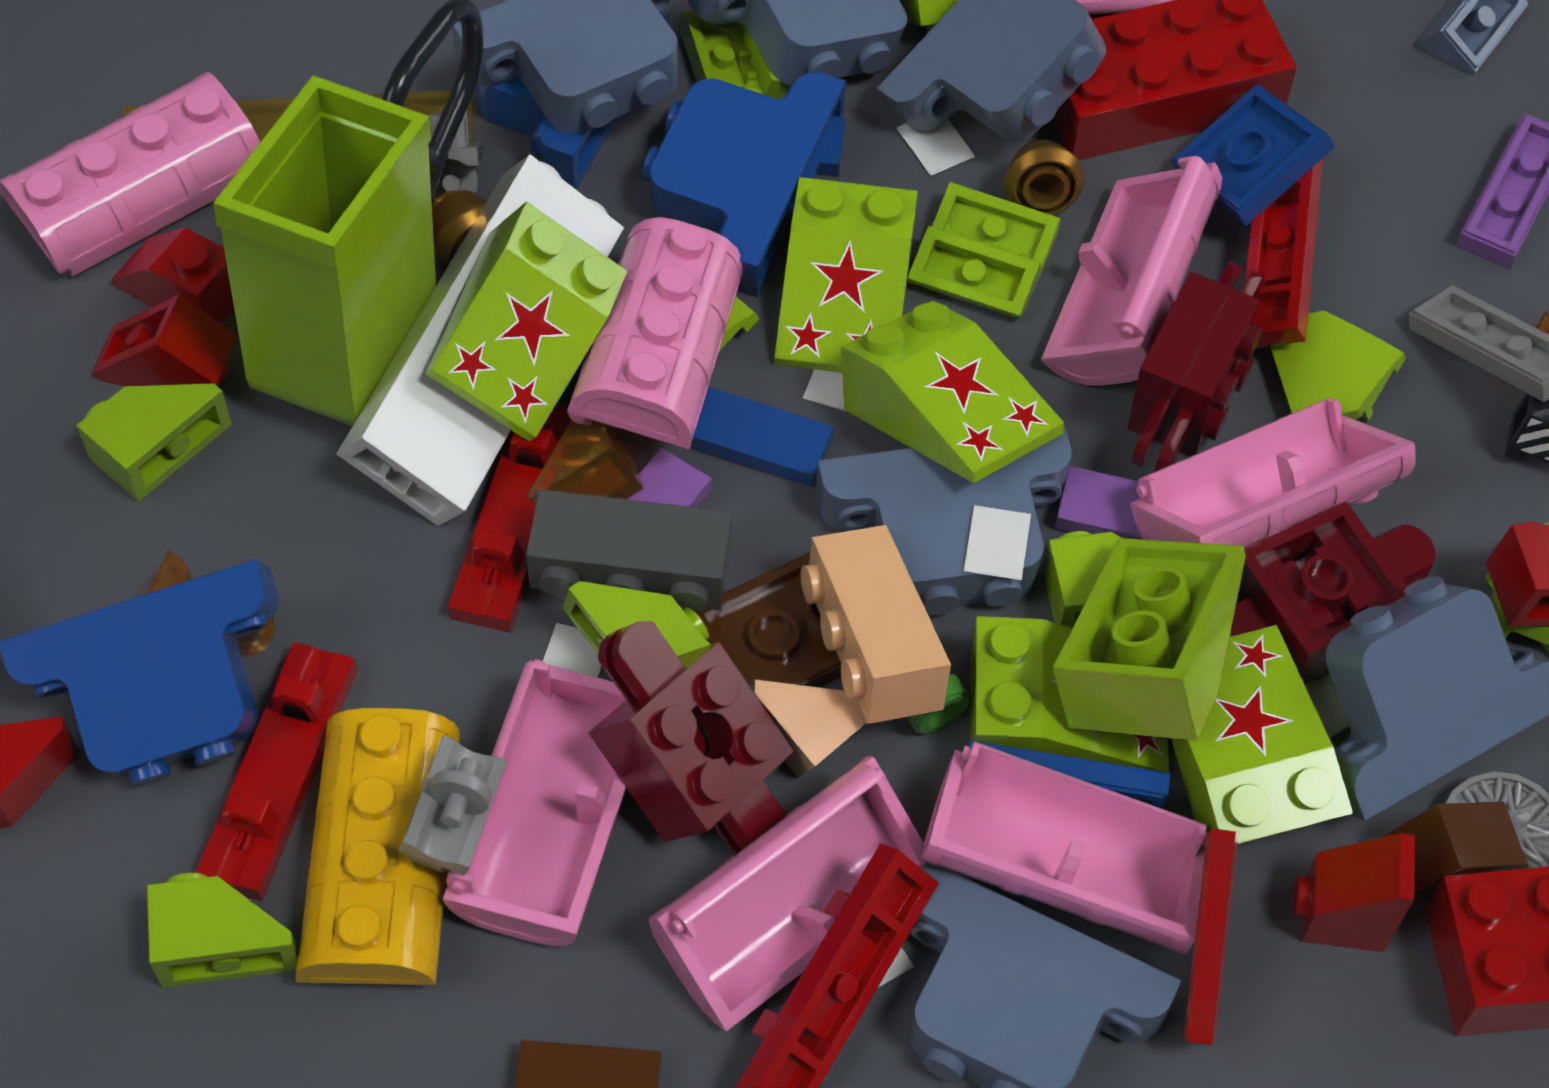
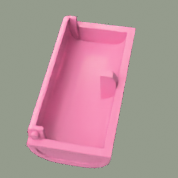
[0,72,260,277]
[1041,156,1223,386]
[567,217,743,450]
[1130,398,1416,548]
[443,659,626,946]
[920,741,1207,955]
[649,756,926,1031]

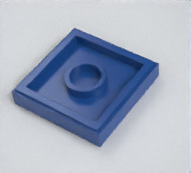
[1170,84,1335,226]

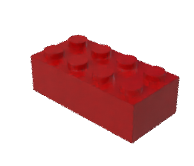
[1052,0,1297,160]
[1425,867,1549,1037]

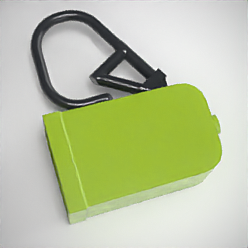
[213,0,483,426]

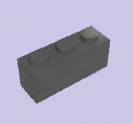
[526,489,732,612]

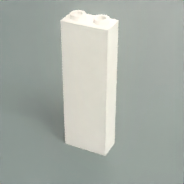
[336,154,624,526]

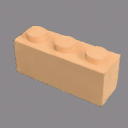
[801,525,951,724]

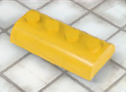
[296,708,460,985]

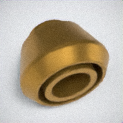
[1004,140,1085,215]
[432,190,487,265]

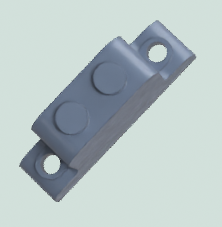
[452,0,678,134]
[688,0,907,85]
[877,0,1106,142]
[816,428,1072,615]
[1326,576,1549,821]
[910,863,1182,1088]

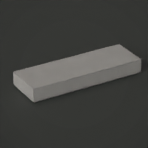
[1408,285,1549,402]

